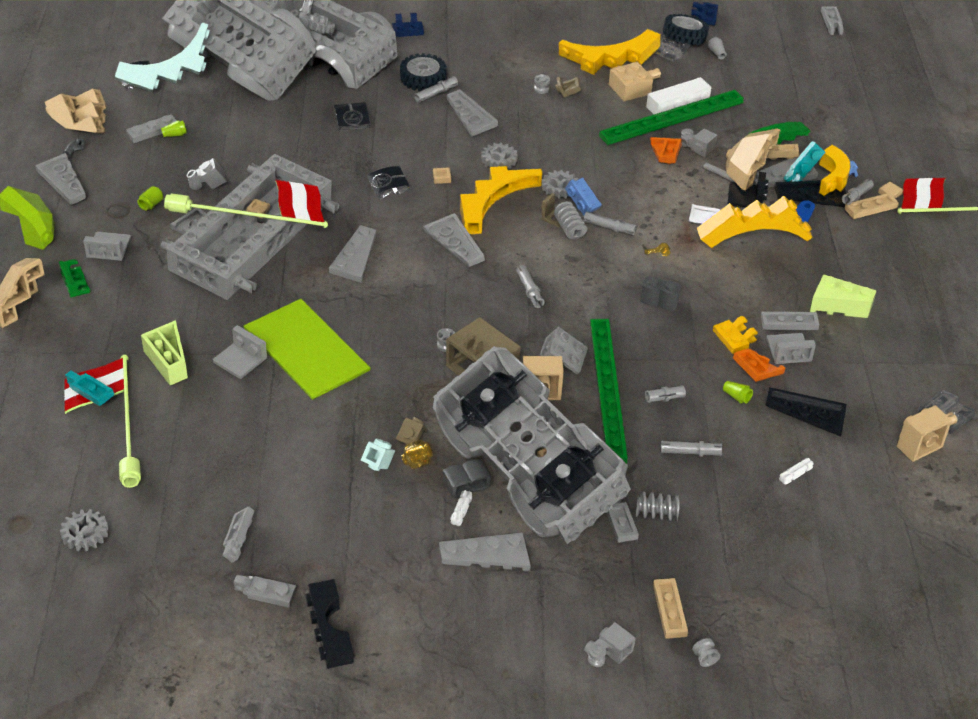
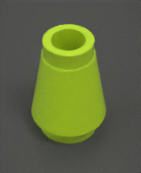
[161,120,187,137]
[723,381,753,403]

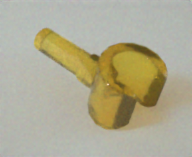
[644,242,671,256]

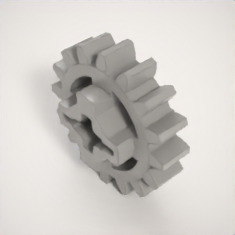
[301,13,335,34]
[481,142,518,169]
[542,170,578,199]
[60,509,109,551]

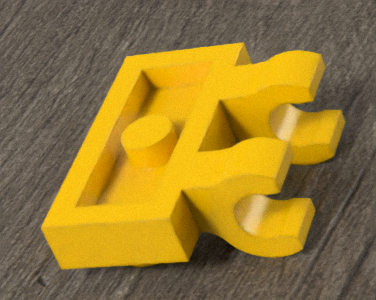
[713,316,758,354]

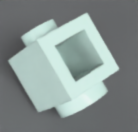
[361,438,395,471]

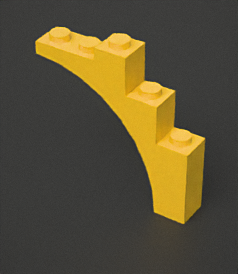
[559,29,661,75]
[460,166,542,234]
[697,196,813,248]

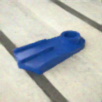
[796,201,815,223]

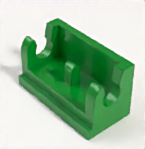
[59,259,90,298]

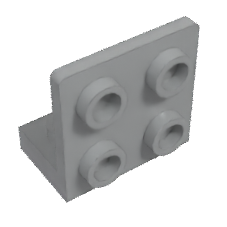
[83,232,131,261]
[213,325,267,379]
[539,327,588,374]
[766,333,816,364]

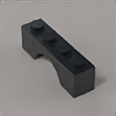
[305,579,354,669]

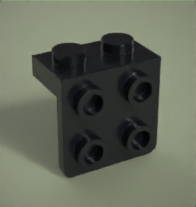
[727,172,769,207]

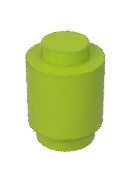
[137,186,163,211]

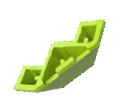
[0,186,55,250]

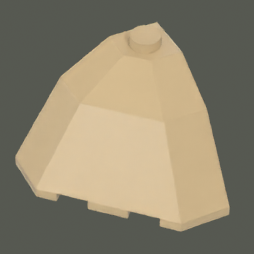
[45,89,106,134]
[726,129,780,191]
[0,258,45,328]

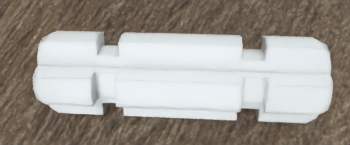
[779,458,813,485]
[451,490,473,526]

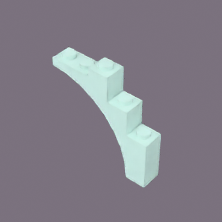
[115,23,210,92]

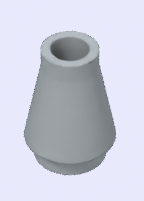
[708,37,727,60]

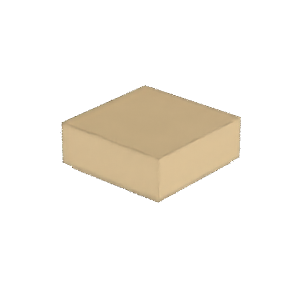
[433,168,451,184]
[878,182,903,198]
[246,199,270,219]

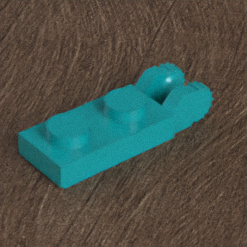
[784,141,826,182]

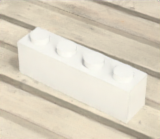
[646,77,711,114]

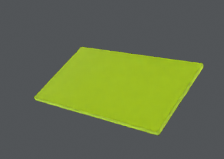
[244,299,371,400]

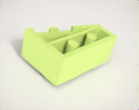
[810,274,876,318]
[141,320,188,386]

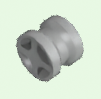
[534,74,550,94]
[437,328,455,352]
[692,638,721,667]

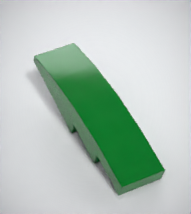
[749,122,811,145]

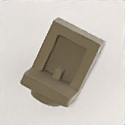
[555,76,581,98]
[396,417,428,448]

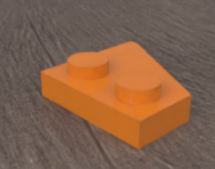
[650,137,682,164]
[733,349,786,382]

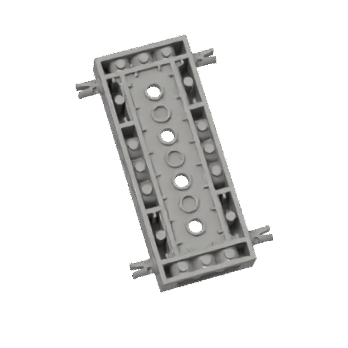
[161,154,339,300]

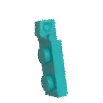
[65,370,114,406]

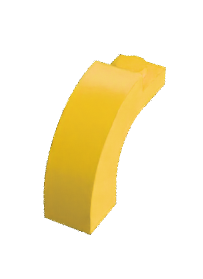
[819,145,850,196]

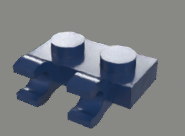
[691,2,718,25]
[392,13,424,37]

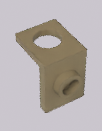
[541,193,560,227]

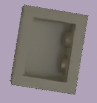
[446,317,521,376]

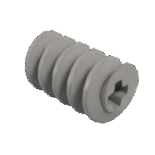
[554,201,588,239]
[635,491,680,521]

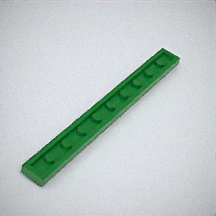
[599,90,744,145]
[590,319,628,464]

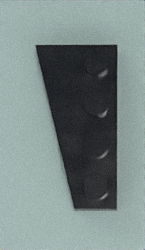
[775,180,848,207]
[765,387,847,437]

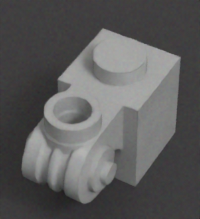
[680,129,718,157]
[186,158,227,190]
[584,622,635,667]

